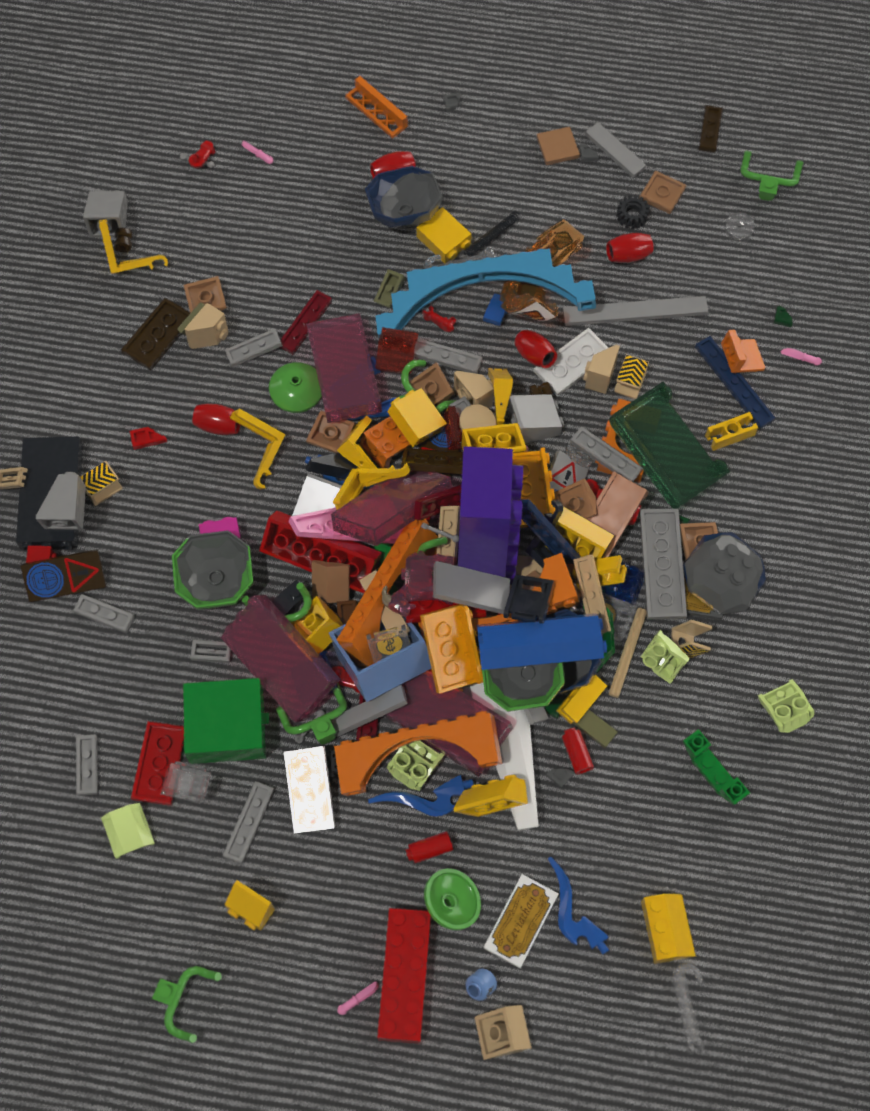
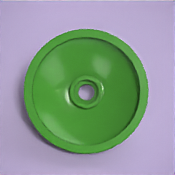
[269,362,324,413]
[424,869,481,930]

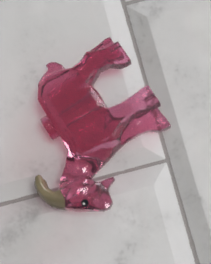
[382,550,453,617]

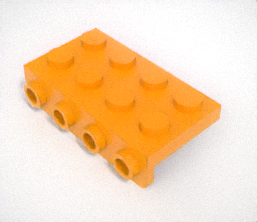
[512,447,555,528]
[420,604,483,694]

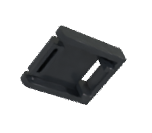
[503,575,555,624]

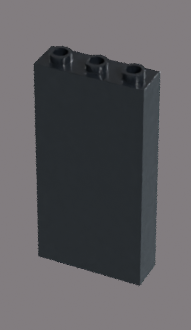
[16,436,83,551]

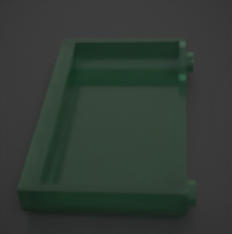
[609,381,730,509]

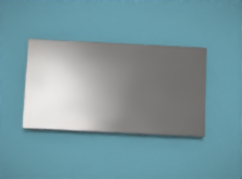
[433,561,510,614]

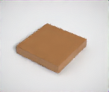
[536,127,580,165]
[639,170,687,214]

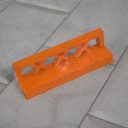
[346,76,408,139]

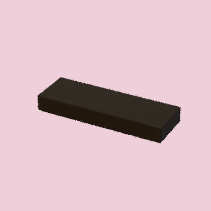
[698,105,723,153]

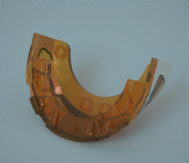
[500,219,584,321]

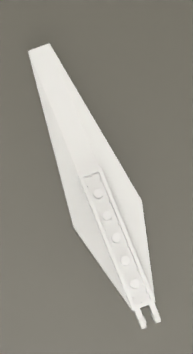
[468,610,538,830]

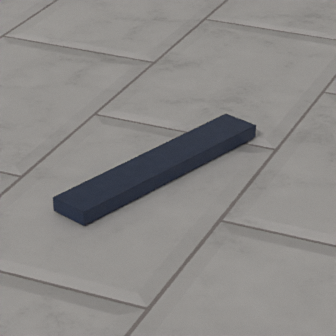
[695,336,775,430]
[522,499,581,564]

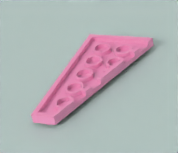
[288,496,405,544]

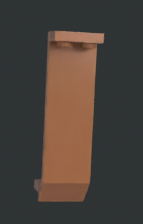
[566,471,649,609]

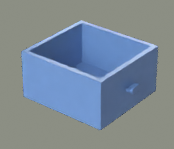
[329,599,431,702]

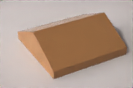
[184,276,227,313]
[409,362,454,407]
[306,410,355,453]
[554,479,596,519]
[680,522,718,560]
[312,560,350,603]

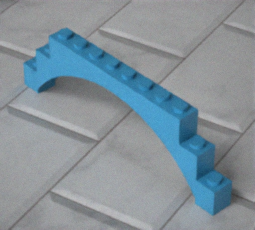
[376,249,596,343]

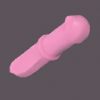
[242,141,273,164]
[781,348,822,366]
[337,982,378,1015]

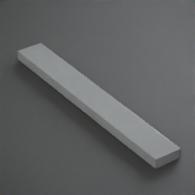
[563,296,708,326]

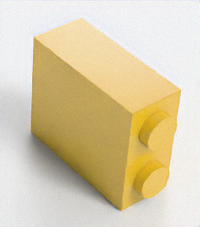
[416,207,471,264]
[387,388,447,447]

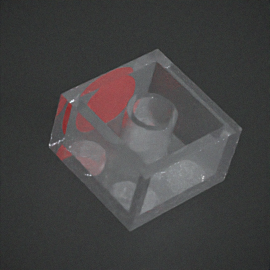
[160,761,211,804]

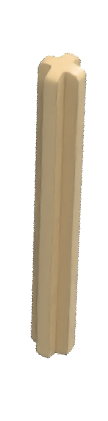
[609,608,647,698]

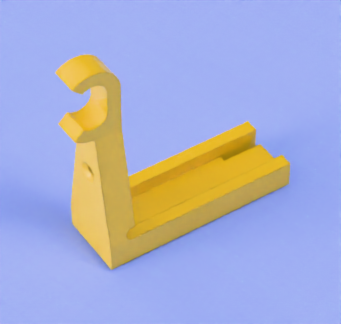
[99,219,168,273]
[488,368,513,425]
[230,408,285,490]
[337,415,389,490]
[333,463,410,517]

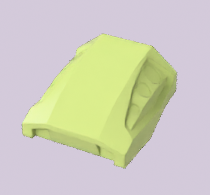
[641,630,689,684]
[758,679,814,733]
[387,740,444,791]
[101,803,155,859]

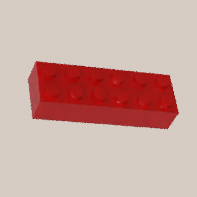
[259,510,382,594]
[377,908,431,1044]

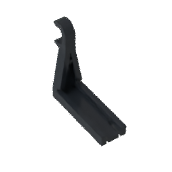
[526,500,577,585]

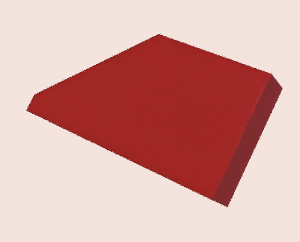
[130,427,168,450]

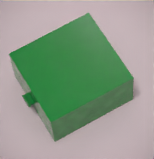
[183,678,269,764]

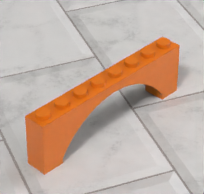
[337,517,438,669]
[418,553,579,646]
[334,711,503,796]

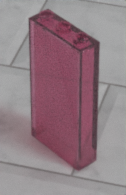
[306,313,382,423]
[331,468,452,546]
[220,595,341,723]
[383,671,513,777]

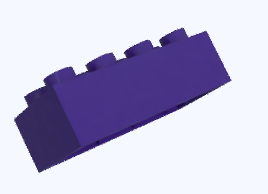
[458,446,523,585]

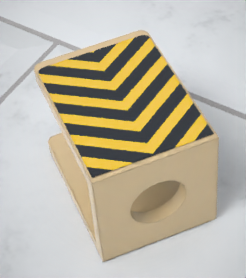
[614,354,649,399]
[80,461,122,506]
[671,620,712,658]

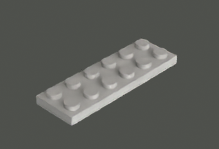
[639,509,687,620]

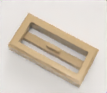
[0,467,27,490]

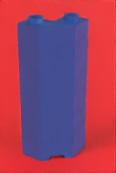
[477,613,607,670]

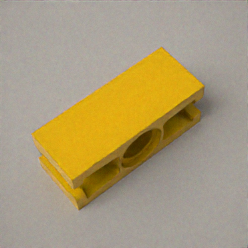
[705,412,758,451]
[572,555,627,589]
[556,675,607,724]

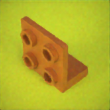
[721,330,765,373]
[360,416,411,468]

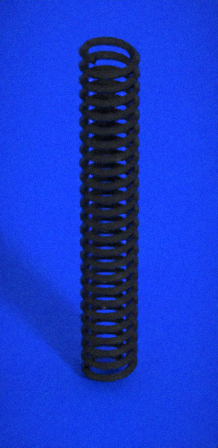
[464,211,520,258]

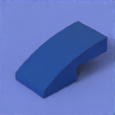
[483,293,511,326]

